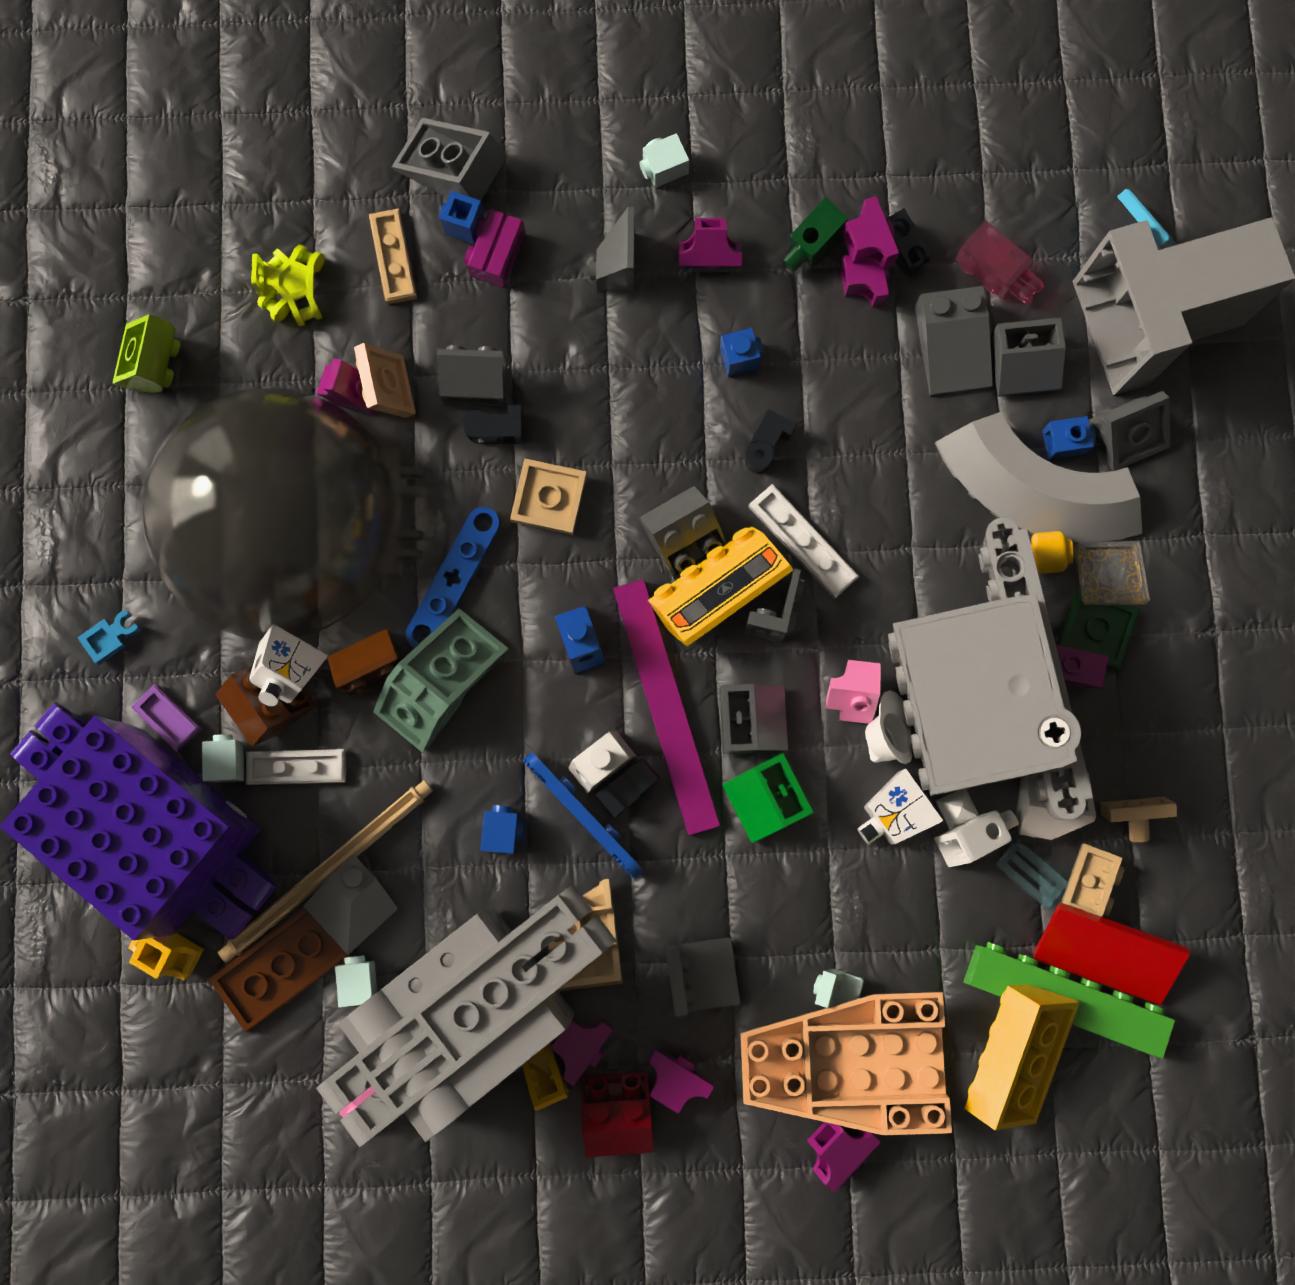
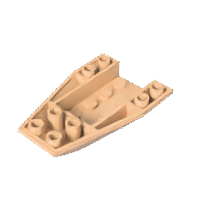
[740,992,952,1135]

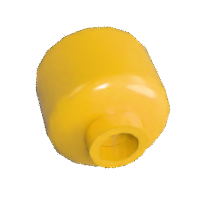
[1031,531,1073,574]

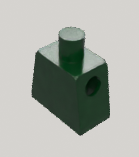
[781,197,848,273]

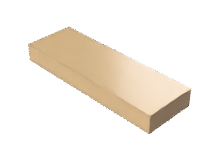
[369,208,418,305]

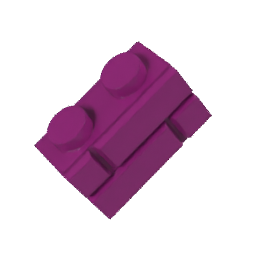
[464,209,526,288]

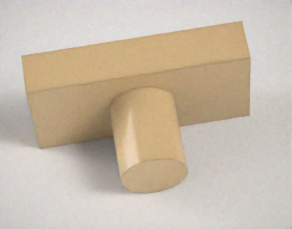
[1100,797,1177,842]

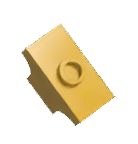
[128,933,204,981]

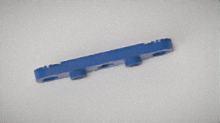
[406,507,500,649]
[523,752,644,880]

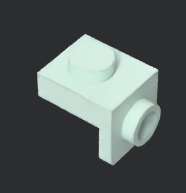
[813,969,864,1008]

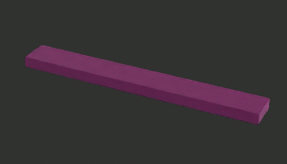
[613,579,720,836]

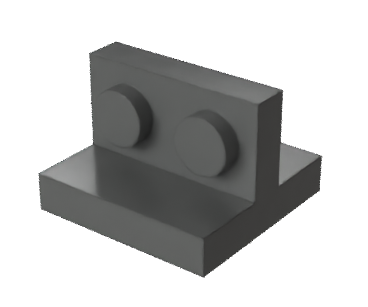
[1089,391,1170,471]

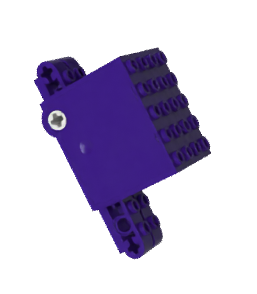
[0,702,278,941]

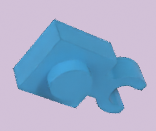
[77,610,142,665]

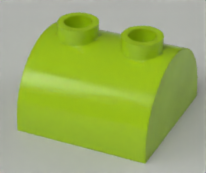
[112,314,180,393]

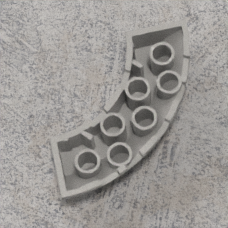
[935,411,1142,544]

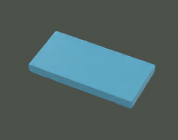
[1117,189,1178,249]

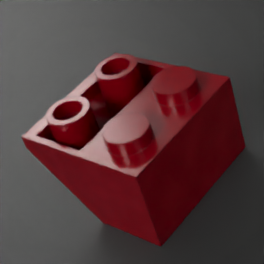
[581,1071,654,1158]

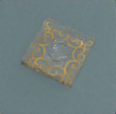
[1074,541,1150,605]

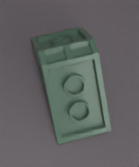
[373,609,508,753]

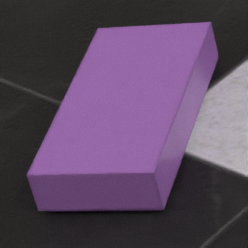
[131,684,202,752]

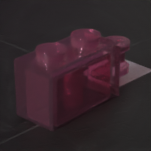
[955,221,1044,304]

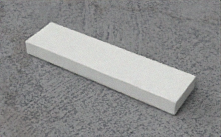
[748,484,859,599]

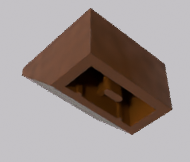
[327,628,404,697]
[215,666,317,747]

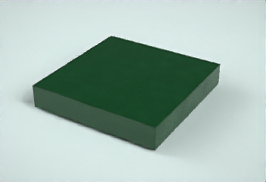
[1057,587,1140,670]

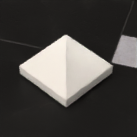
[936,789,979,830]

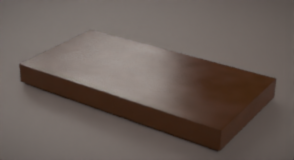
[208,908,357,1033]

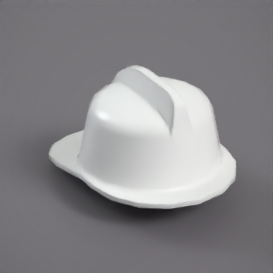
[865,690,912,764]

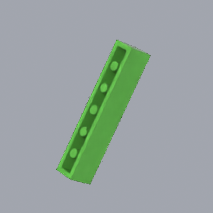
[963,942,1175,1059]

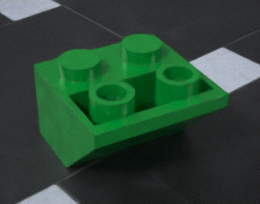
[722,753,814,844]

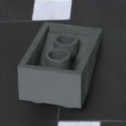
[392,118,507,200]
[915,286,993,396]

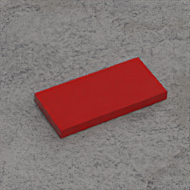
[1033,902,1190,1005]

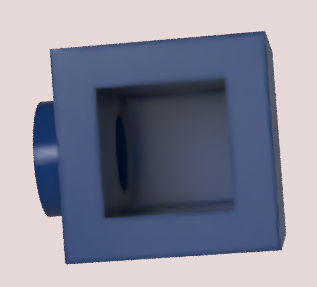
[439,191,485,244]
[720,328,764,377]
[1042,416,1096,461]
[480,805,525,854]

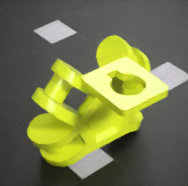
[251,244,325,327]

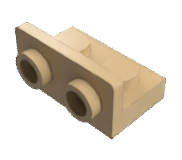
[1061,843,1124,917]

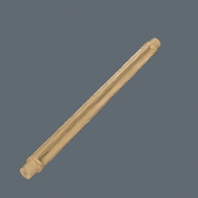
[218,780,433,963]

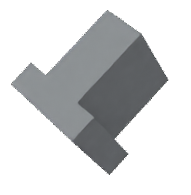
[1072,217,1295,396]

